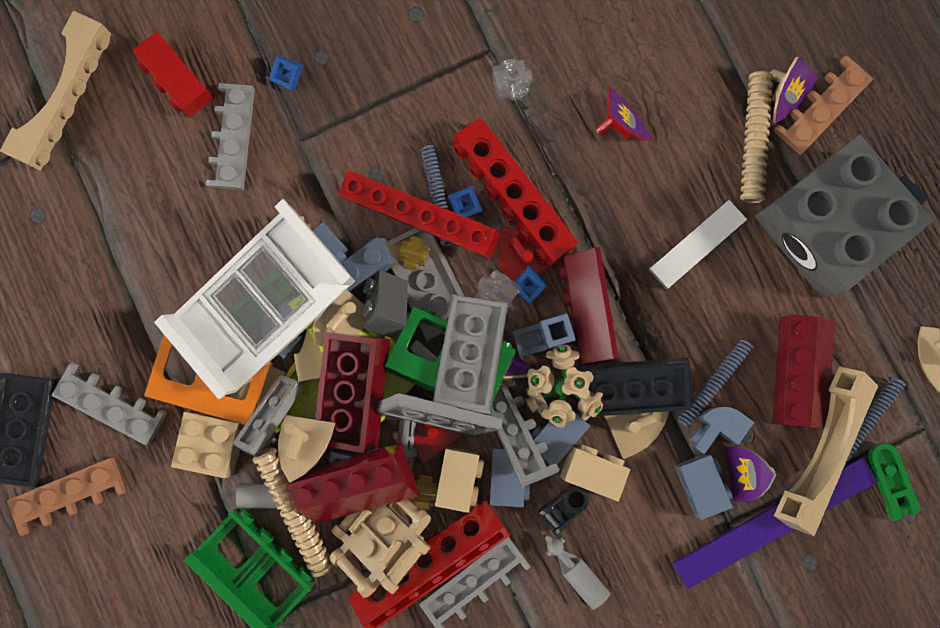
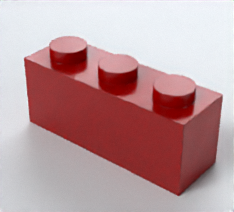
[132,31,214,118]

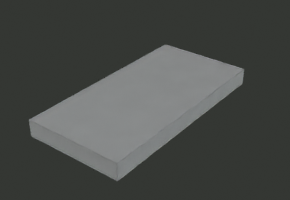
[388,228,464,341]
[433,295,508,414]
[376,393,503,436]

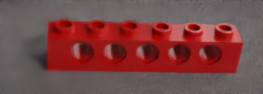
[453,117,579,267]
[337,170,501,259]
[348,500,511,628]

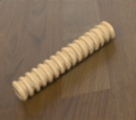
[740,71,773,203]
[253,448,334,577]

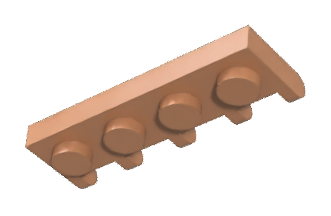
[774,56,873,155]
[7,458,126,536]

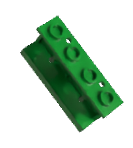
[385,307,515,415]
[184,508,316,628]

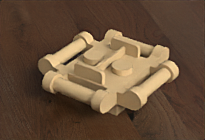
[329,499,431,598]

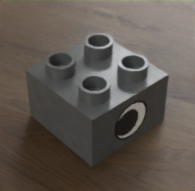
[754,134,934,298]

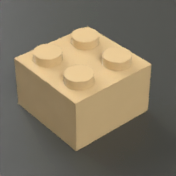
[171,412,245,478]
[559,443,630,502]
[435,447,484,513]

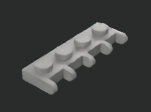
[206,83,255,190]
[52,362,167,446]
[489,378,559,487]
[419,537,531,628]

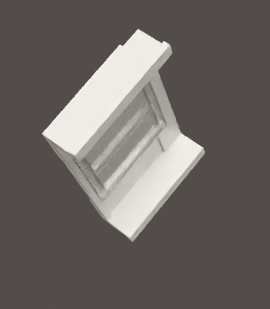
[154,199,355,399]

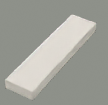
[649,200,747,289]

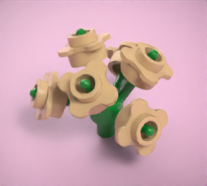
[525,345,603,428]

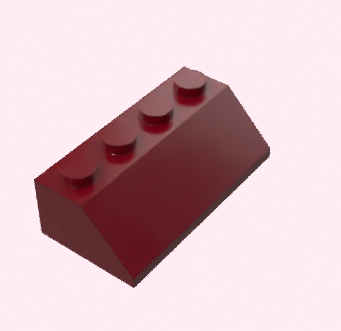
[558,247,619,365]
[772,314,835,429]
[315,332,390,453]
[287,443,420,523]

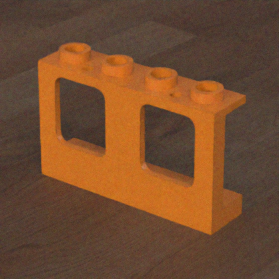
[144,334,275,425]

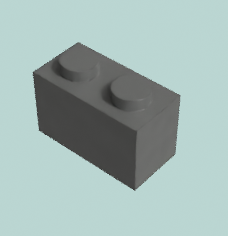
[362,270,408,338]

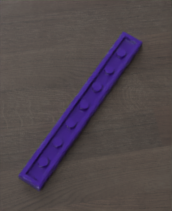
[672,457,878,589]

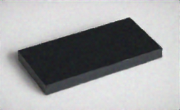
[576,357,691,418]
[0,373,57,488]

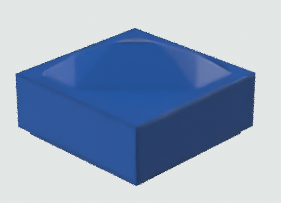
[269,55,303,91]
[448,186,483,217]
[510,266,549,304]

